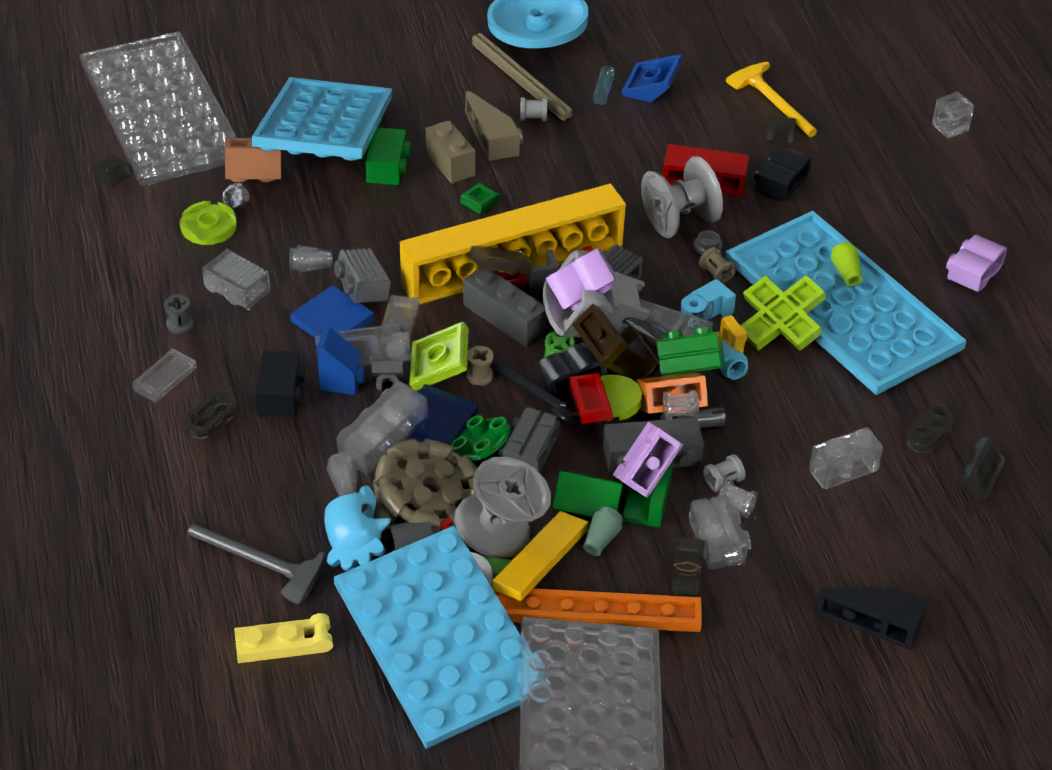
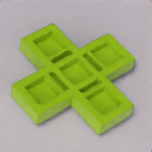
[742,275,826,351]

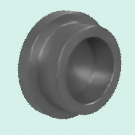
[694,230,722,254]

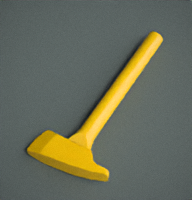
[726,62,817,137]

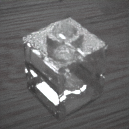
[932,91,974,139]

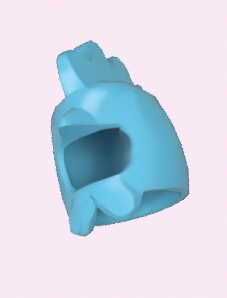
[324,486,390,571]

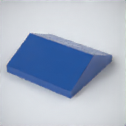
[621,54,683,103]

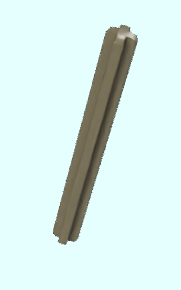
[472,33,572,121]

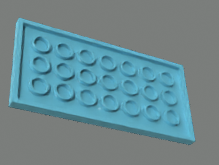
[725,211,967,395]

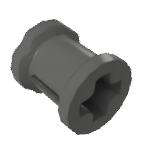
[164,294,193,334]

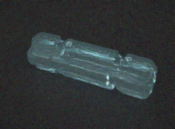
[592,66,615,105]

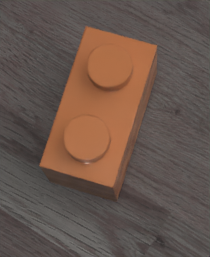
[225,138,281,182]

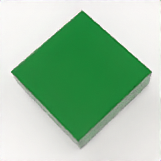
[461,183,500,215]

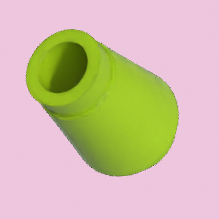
[830,242,863,286]

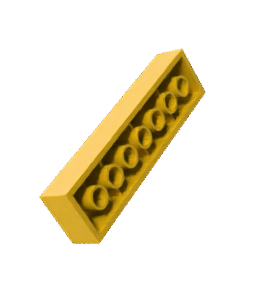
[400,183,626,306]

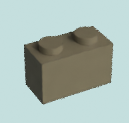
[426,120,476,184]

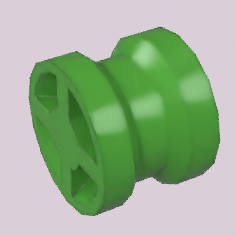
[544,331,575,358]

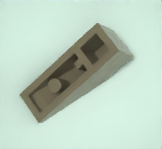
[465,91,523,161]

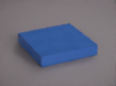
[290,285,374,341]

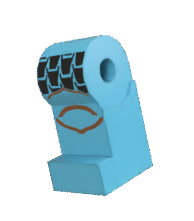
[680,279,736,329]

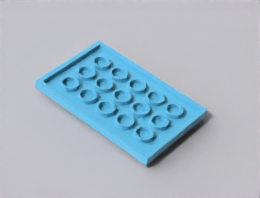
[252,77,392,161]
[334,526,551,749]

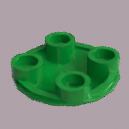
[451,415,510,461]

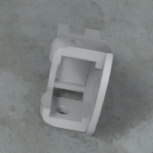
[543,250,650,337]

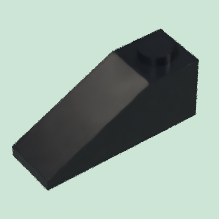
[815,587,928,650]

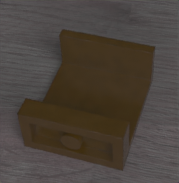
[572,304,660,383]

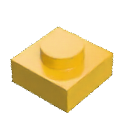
[720,315,747,353]

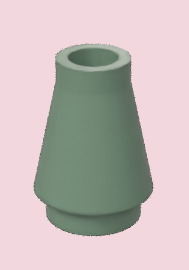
[583,507,623,556]

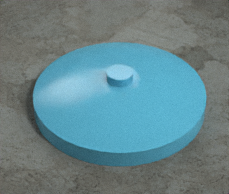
[487,0,589,48]

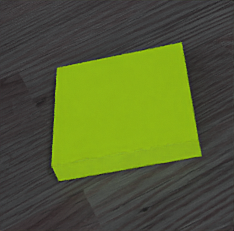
[409,322,469,391]

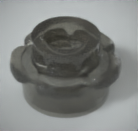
[222,183,249,210]

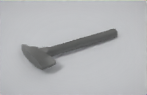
[188,523,326,605]

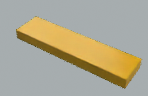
[492,511,588,601]

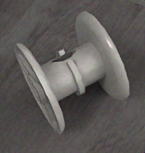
[641,156,723,238]
[454,456,551,559]

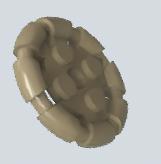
[375,439,477,532]

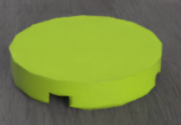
[180,201,237,245]
[601,374,642,421]

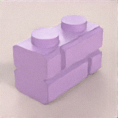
[613,422,683,498]

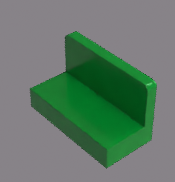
[623,461,673,528]
[553,470,625,517]

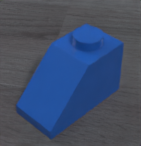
[317,326,366,395]

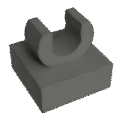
[372,361,403,392]

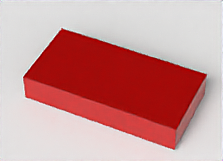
[570,373,613,424]

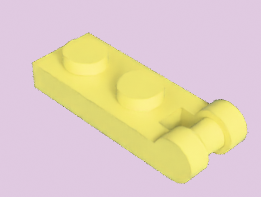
[234,613,333,663]

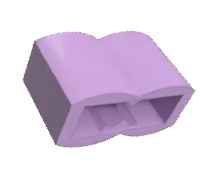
[946,234,1007,292]
[545,248,617,311]

